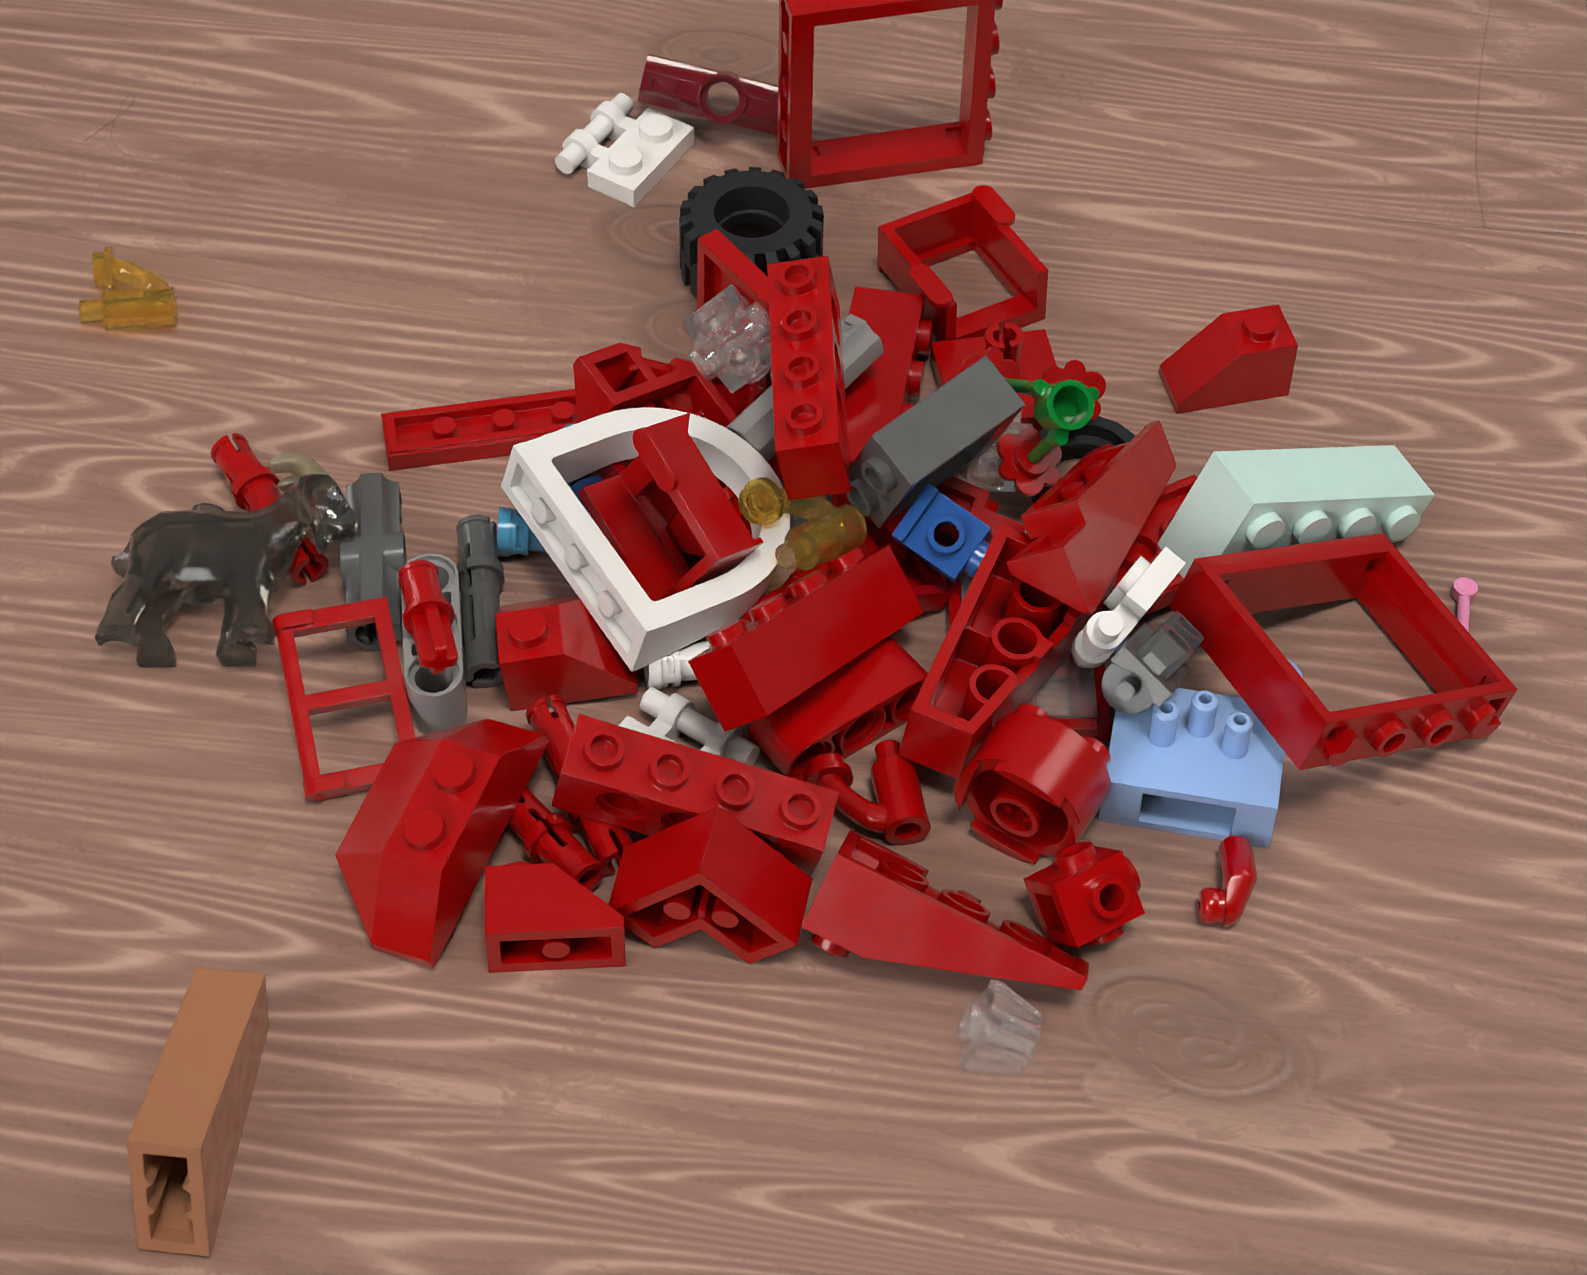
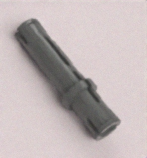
[456,514,505,688]

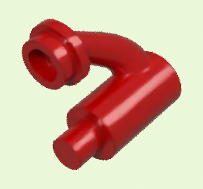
[804,739,931,845]

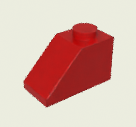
[1158,304,1298,414]
[484,861,626,973]

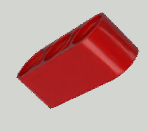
[749,638,928,781]

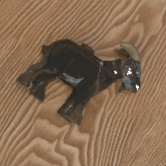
[95,452,359,668]

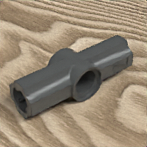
[340,473,407,651]

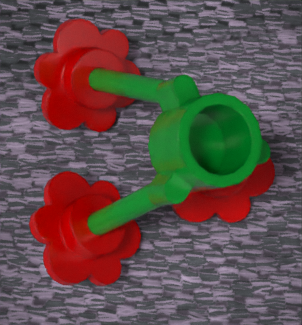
[960,347,1106,497]

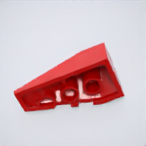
[801,830,1089,990]

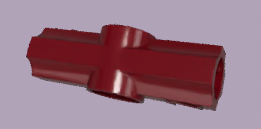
[638,54,778,136]

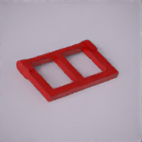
[272,597,415,802]

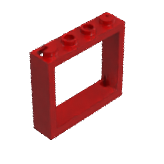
[777,0,1003,189]
[1169,533,1518,771]

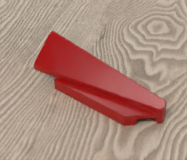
[1006,420,1176,614]

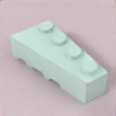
[1157,445,1435,579]

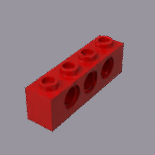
[767,256,851,501]
[551,714,839,877]

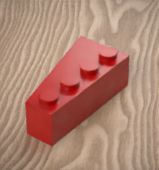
[898,523,1119,779]

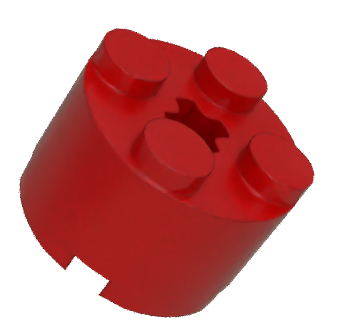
[954,703,1111,864]

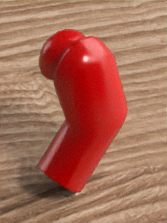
[1198,835,1257,928]

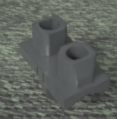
[1101,611,1205,714]

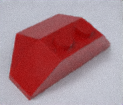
[335,719,549,969]

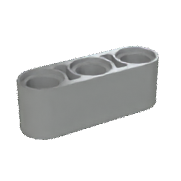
[401,553,468,735]

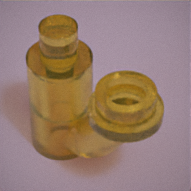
[79,247,178,331]
[738,477,867,570]

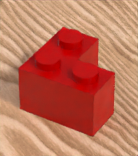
[608,806,812,964]

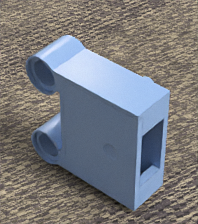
[1098,637,1302,848]

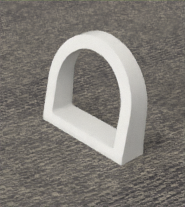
[501,407,790,672]

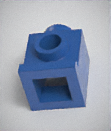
[892,483,992,584]

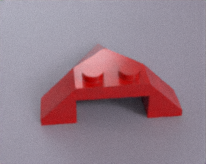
[573,342,782,557]

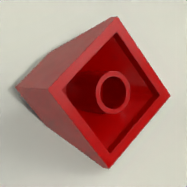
[495,594,638,711]

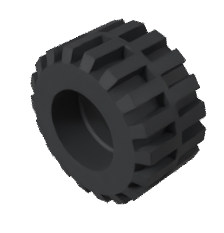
[679,167,824,299]

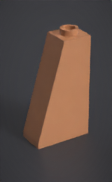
[127,967,269,1257]

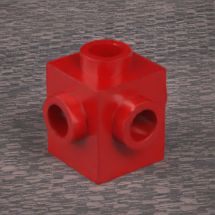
[1023,841,1145,948]

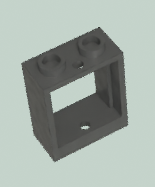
[846,355,1026,529]

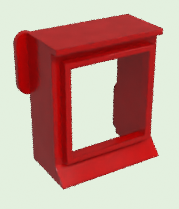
[877,185,1048,341]
[577,412,764,601]

